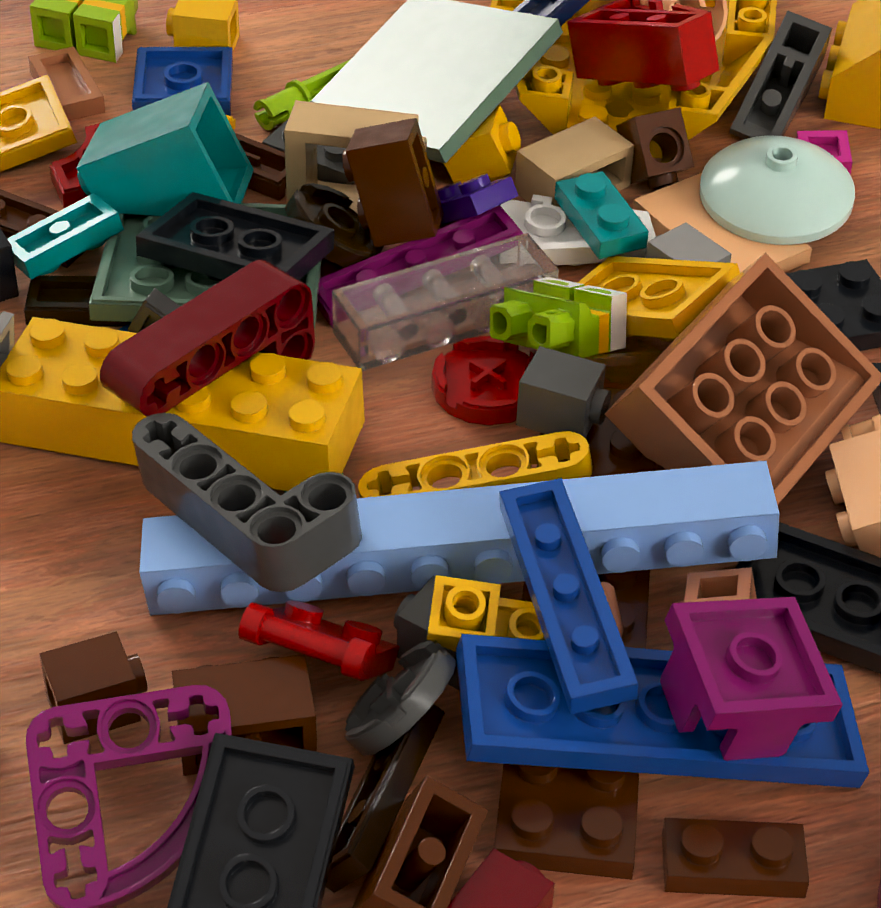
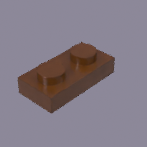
[662,818,809,898]

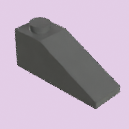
[729,11,832,139]

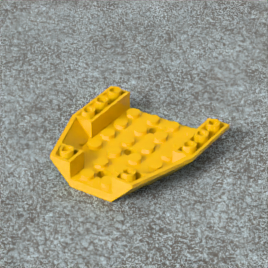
[490,0,777,158]

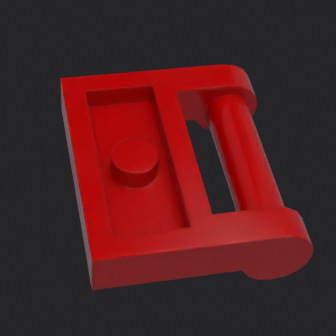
[238,600,399,681]

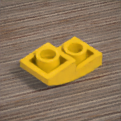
[427,575,545,652]

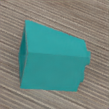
[76,82,254,216]

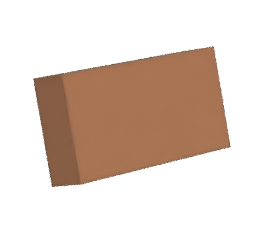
[28,46,105,121]

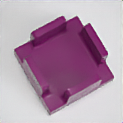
[660,597,843,761]

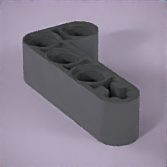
[132,413,362,592]

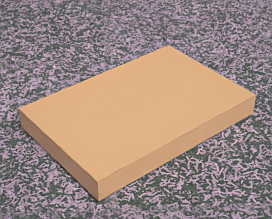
[633,173,812,273]

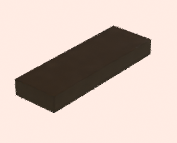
[326,704,445,893]

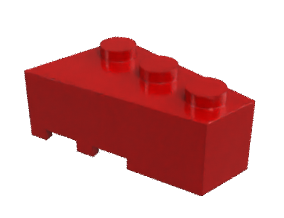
[567,0,719,91]

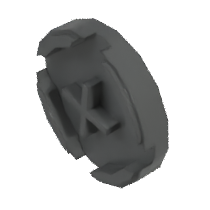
[345,640,456,756]

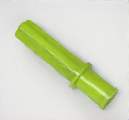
[253,60,350,130]

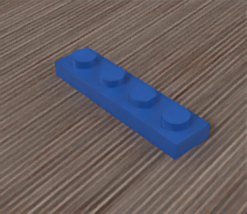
[499,478,638,714]

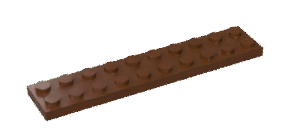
[494,388,656,880]

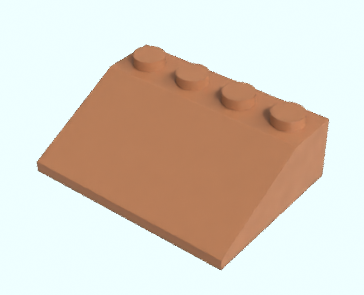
[605,252,881,505]

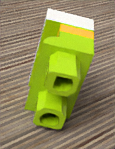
[29,0,138,63]
[489,277,627,358]

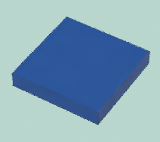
[132,47,233,115]

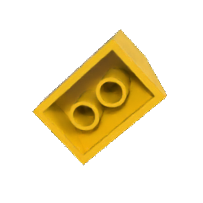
[818,0,881,129]

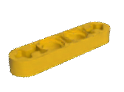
[358,431,593,498]

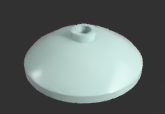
[700,135,855,245]

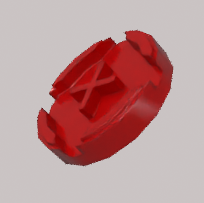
[431,336,534,426]

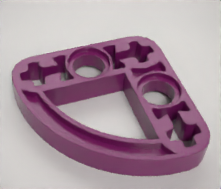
[26,685,232,908]

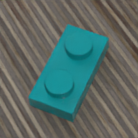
[555,171,649,259]
[7,193,124,280]

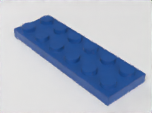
[456,634,870,788]

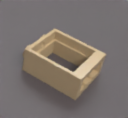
[284,100,427,214]

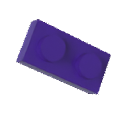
[437,173,519,225]

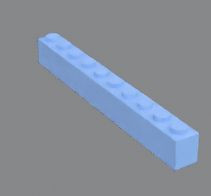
[139,461,780,616]

